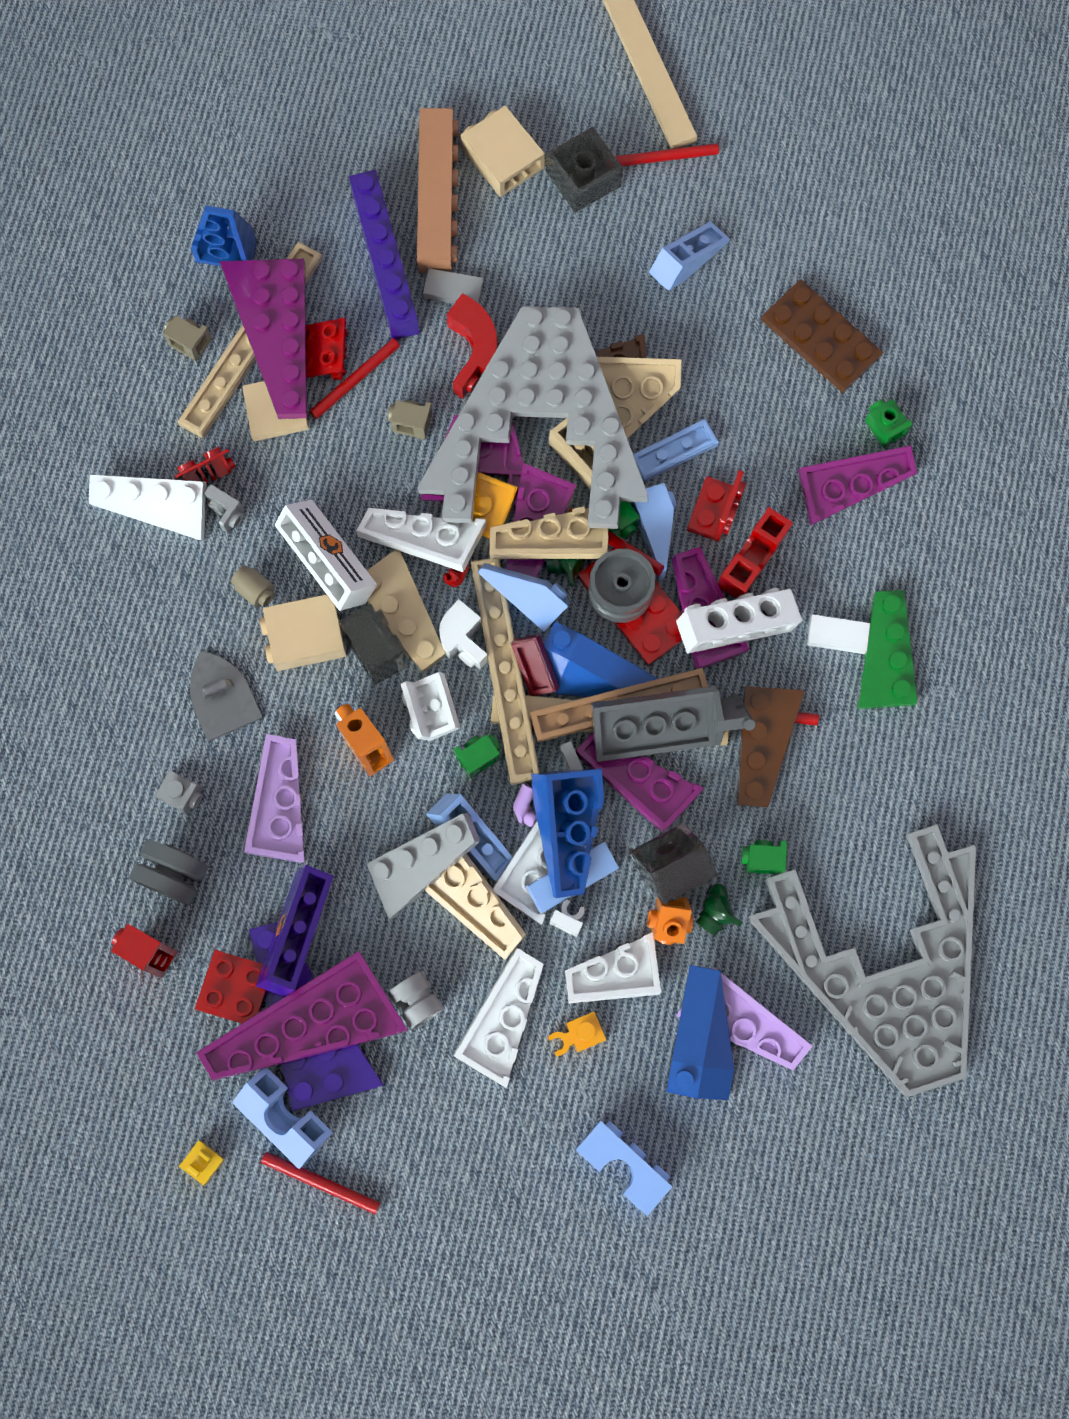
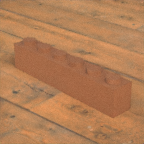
[417,108,459,273]

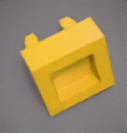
[179,1140,225,1186]

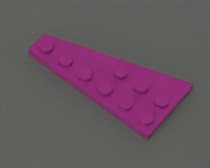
[219,258,307,419]
[196,951,408,1081]

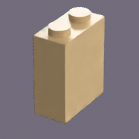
[461,106,545,197]
[259,595,347,671]

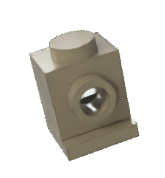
[163,315,212,361]
[387,400,432,440]

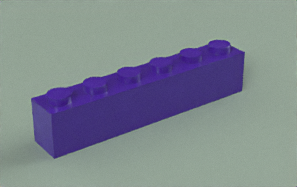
[349,170,419,340]

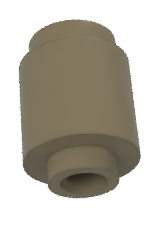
[231,565,275,608]

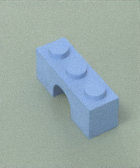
[232,1067,333,1169]
[575,1121,672,1216]

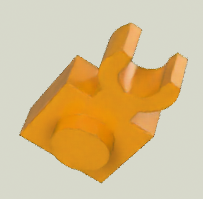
[548,1012,606,1056]

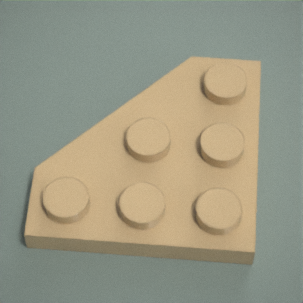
[597,357,682,439]

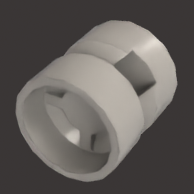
[388,972,444,1030]

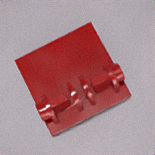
[306,318,348,380]
[174,447,236,486]
[194,950,266,1024]

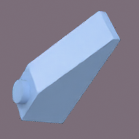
[649,221,730,291]
[630,483,677,581]
[478,563,569,631]
[426,793,512,882]

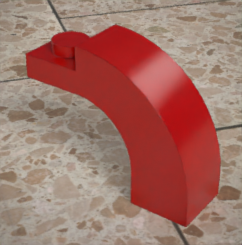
[446,293,497,399]

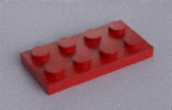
[577,548,683,667]

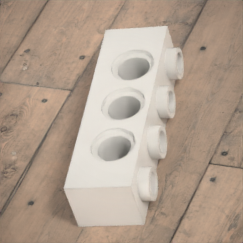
[676,588,802,654]

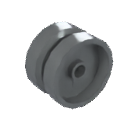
[589,549,655,623]
[128,839,209,906]

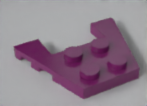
[421,415,523,507]

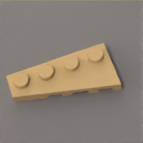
[489,506,608,559]
[367,549,446,674]

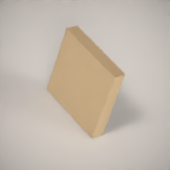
[242,381,309,442]

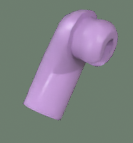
[513,783,537,827]

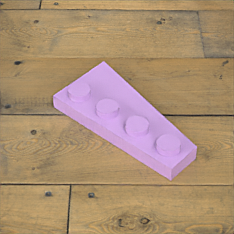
[244,734,305,863]
[676,967,812,1071]

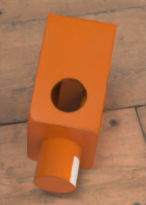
[335,704,395,777]

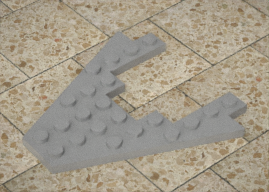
[418,306,648,529]
[748,824,976,1097]

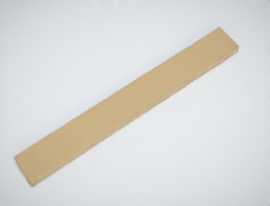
[602,0,697,149]
[177,242,323,439]
[471,558,539,785]

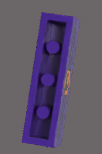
[256,865,334,997]

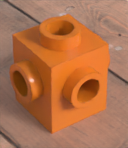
[647,893,693,945]

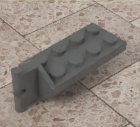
[591,686,756,762]

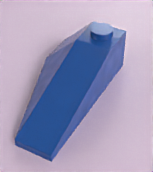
[191,205,257,266]
[544,622,658,698]
[531,769,604,898]
[666,964,734,1100]

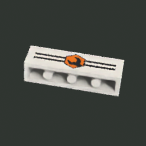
[275,500,377,611]

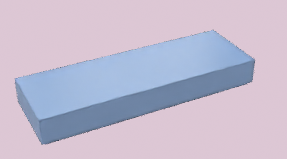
[633,419,719,482]
[526,842,619,913]

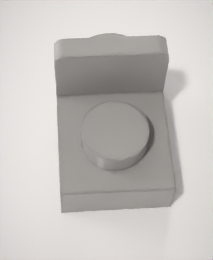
[204,484,244,533]
[155,770,203,815]

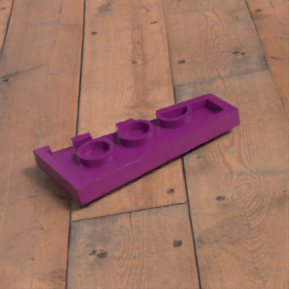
[671,547,749,669]

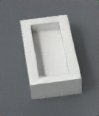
[807,614,870,654]

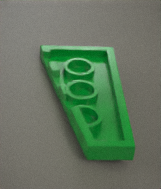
[857,590,917,709]

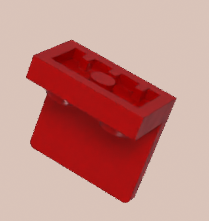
[686,470,747,542]

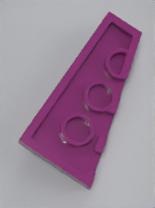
[798,446,917,526]
[506,463,576,578]
[575,733,704,833]

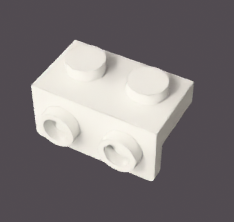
[401,672,461,741]

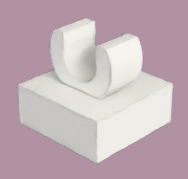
[549,900,584,937]

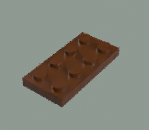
[761,279,883,394]

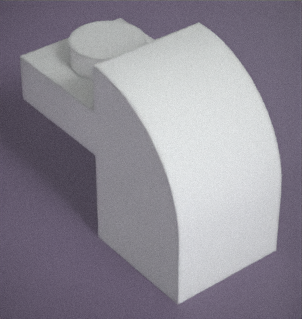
[439,599,488,670]

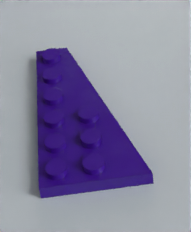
[249,922,384,1111]

